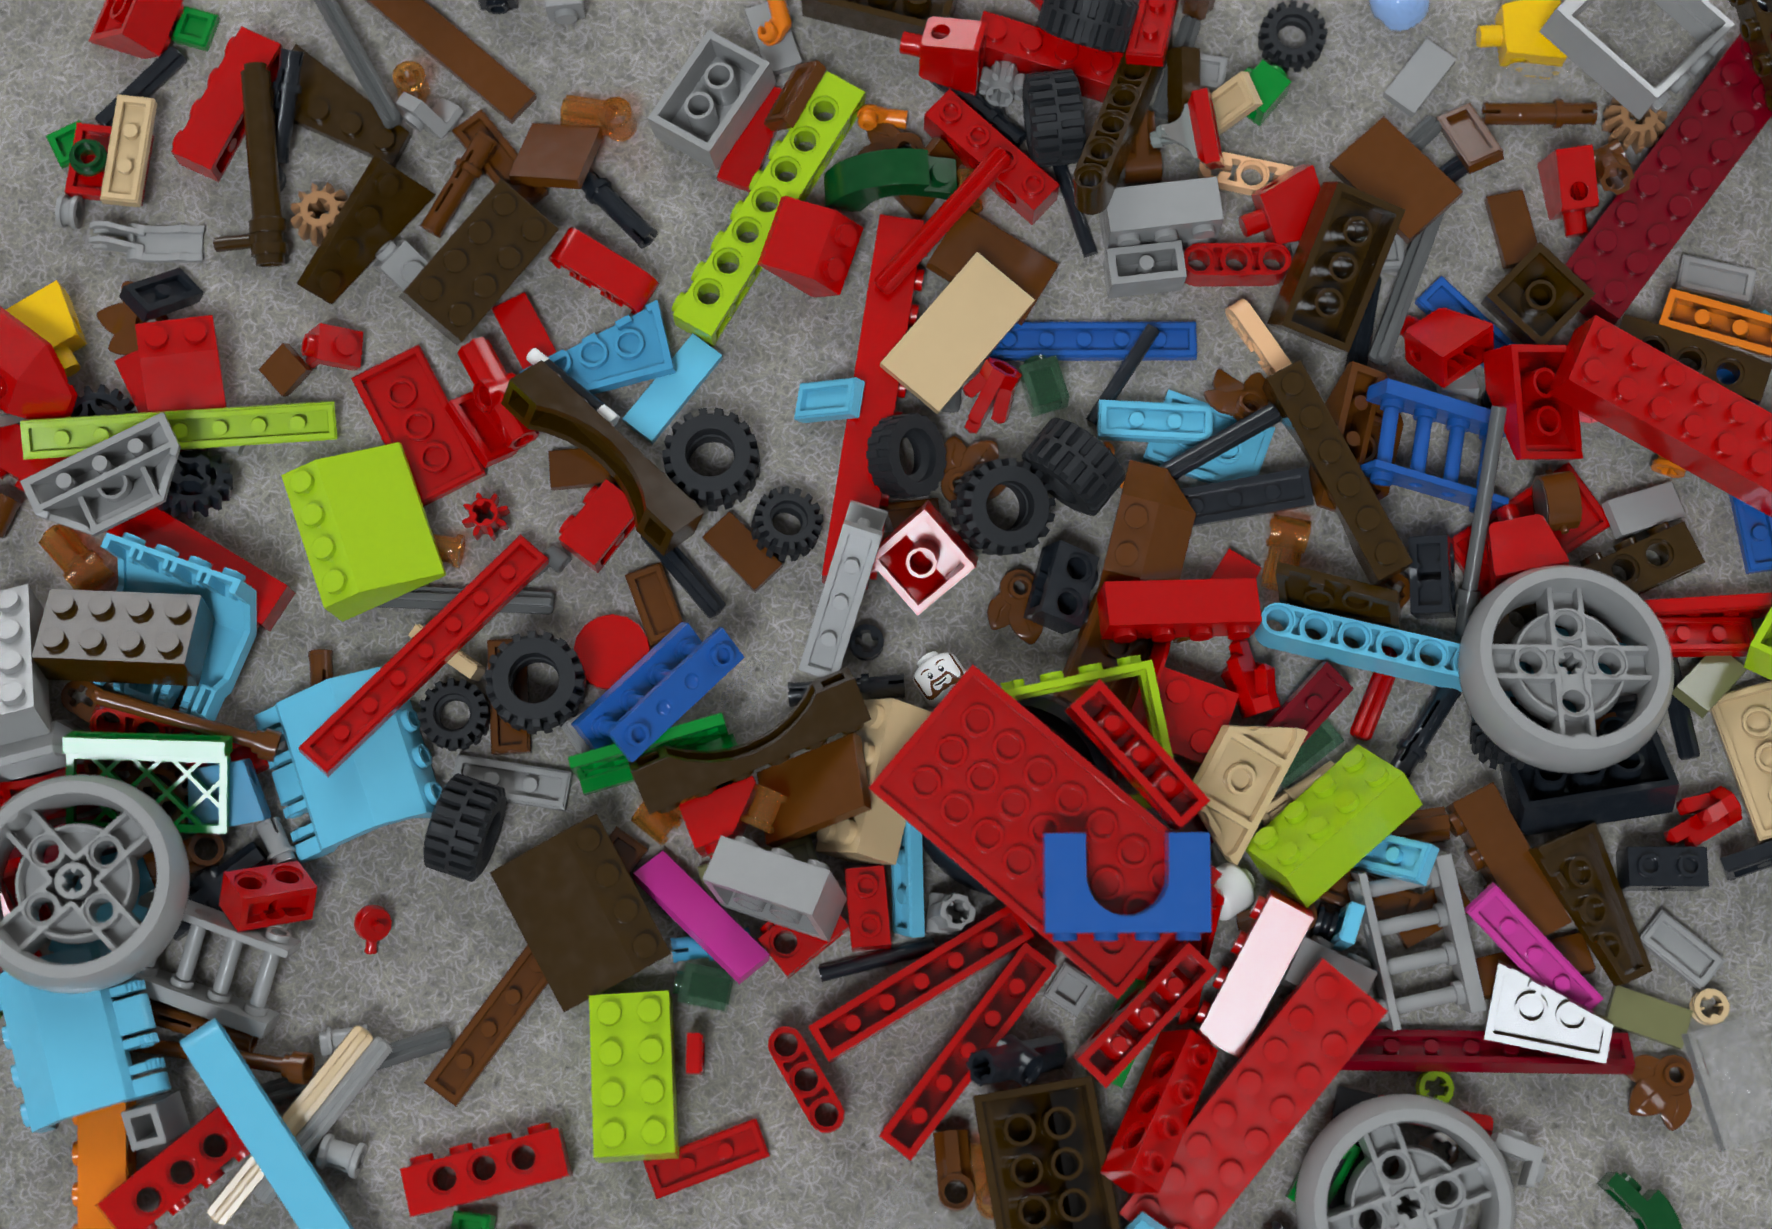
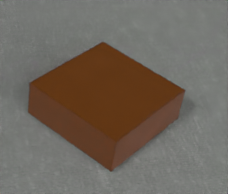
[259,343,313,397]

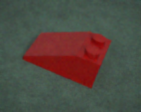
[135,315,227,412]
[1483,344,1583,460]

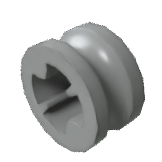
[55,194,85,229]

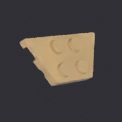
[1193,725,1308,865]

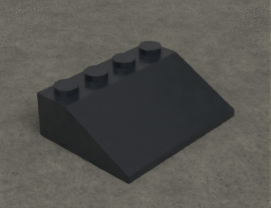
[1499,694,1680,836]

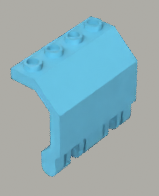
[89,532,257,721]
[254,667,442,863]
[0,940,172,1133]

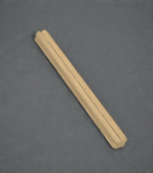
[207,1025,373,1225]

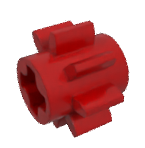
[462,493,510,541]

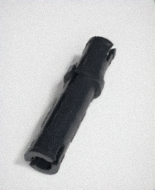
[272,48,305,164]
[930,81,1027,148]
[581,167,658,249]
[788,673,905,707]
[1390,687,1462,779]

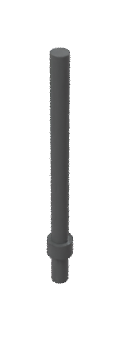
[1454,406,1507,636]

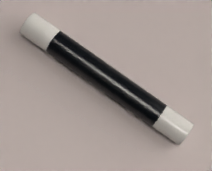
[526,348,620,426]

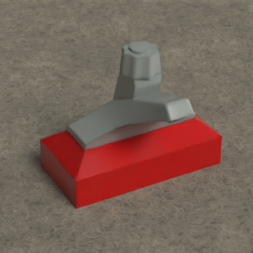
[1150,87,1225,170]

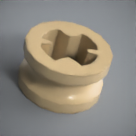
[1689,989,1730,1025]

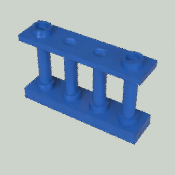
[1359,378,1509,514]
[571,622,745,763]

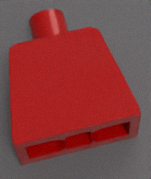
[899,16,987,96]
[1537,144,1599,238]
[1238,164,1321,244]
[1400,308,1494,388]
[1486,504,1569,590]

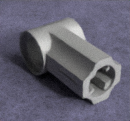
[925,893,975,938]

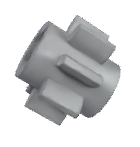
[979,61,1025,107]

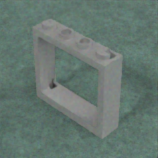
[1539,0,1735,120]

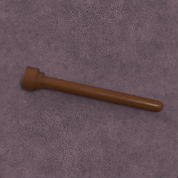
[91,689,282,762]
[132,1036,315,1085]

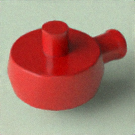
[354,905,392,954]

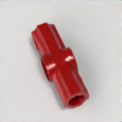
[457,336,540,450]

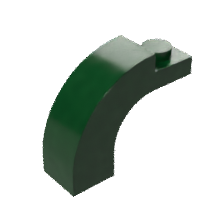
[824,148,957,212]
[1597,1172,1682,1229]

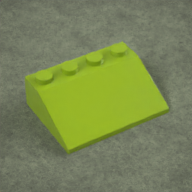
[281,442,447,622]

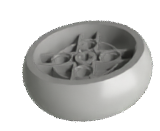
[1458,565,1674,773]
[0,775,190,994]
[1295,1094,1516,1229]

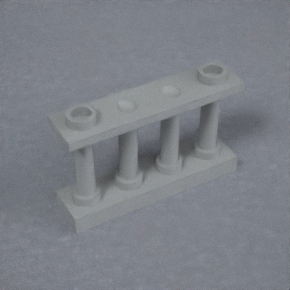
[798,500,888,677]
[1348,851,1487,1031]
[116,888,302,1039]

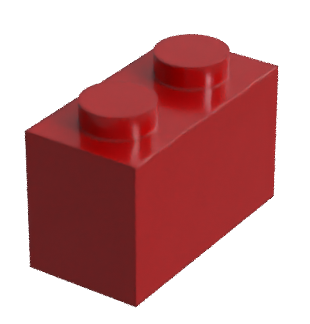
[558,479,635,573]

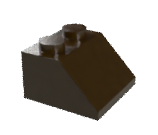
[1481,242,1596,345]

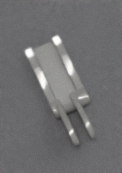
[88,221,204,263]

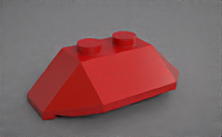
[0,306,78,420]

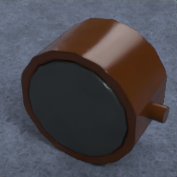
[1532,469,1582,534]

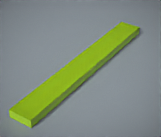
[20,401,338,460]

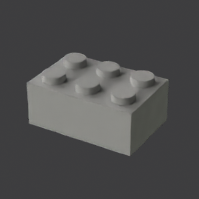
[648,30,776,171]
[1099,176,1224,256]
[702,836,847,941]

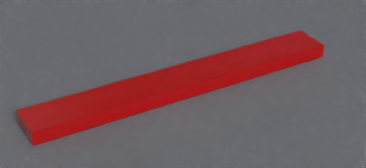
[298,534,549,777]

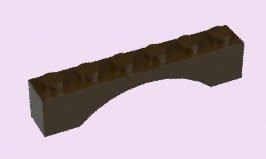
[501,360,704,556]
[1262,360,1413,585]
[628,667,871,815]

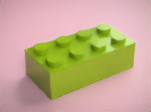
[1246,744,1423,909]
[589,990,679,1163]

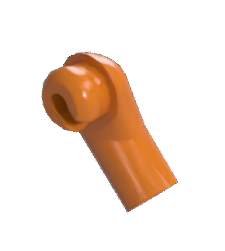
[757,0,792,46]
[857,104,908,131]

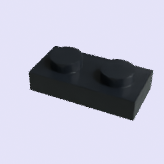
[119,267,204,322]

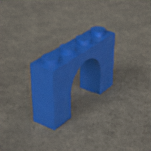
[1042,832,1211,941]

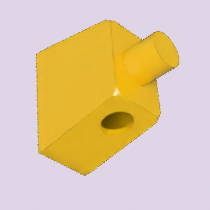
[1476,0,1567,72]
[5,280,87,377]

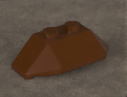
[1309,361,1404,513]
[1097,460,1196,593]

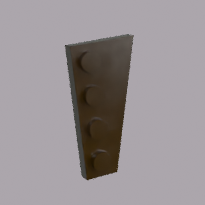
[272,44,411,167]
[296,155,436,305]
[1528,822,1652,986]

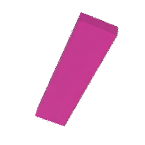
[633,850,770,985]
[1464,882,1604,1010]

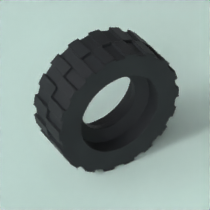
[866,413,947,499]

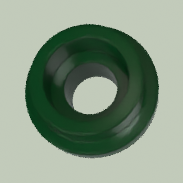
[69,139,107,176]

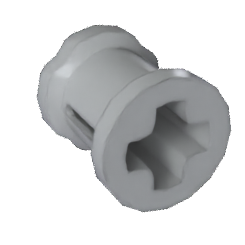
[316,1133,367,1179]

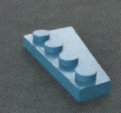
[520,300,676,395]

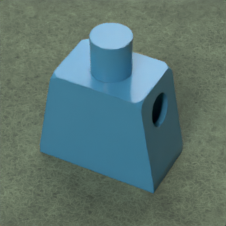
[188,757,271,834]

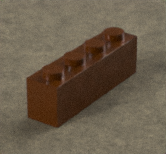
[1445,782,1572,936]

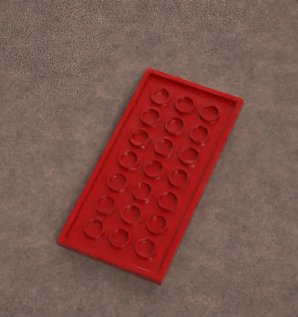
[868,664,1222,999]

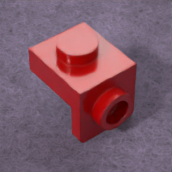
[301,323,363,370]

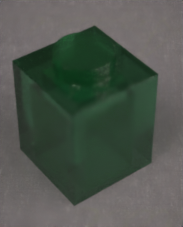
[1019,355,1070,418]
[673,962,734,1013]

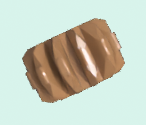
[1602,98,1667,154]
[291,182,348,248]

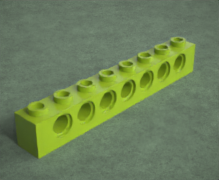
[671,71,866,347]

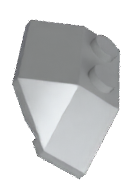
[20,412,181,537]
[0,714,85,782]

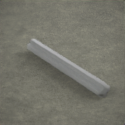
[253,1036,393,1204]

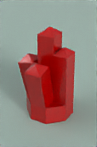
[963,357,1022,434]
[1220,639,1281,719]
[1663,786,1742,847]

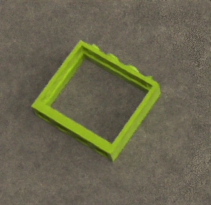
[1000,655,1174,809]

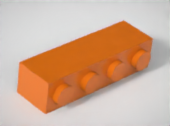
[1659,288,1772,358]
[72,1100,137,1229]

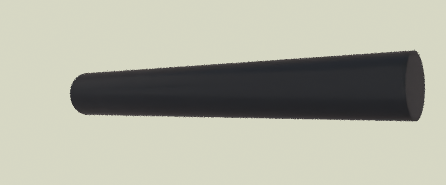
[1052,165,1098,258]
[1086,324,1160,426]
[818,938,936,982]

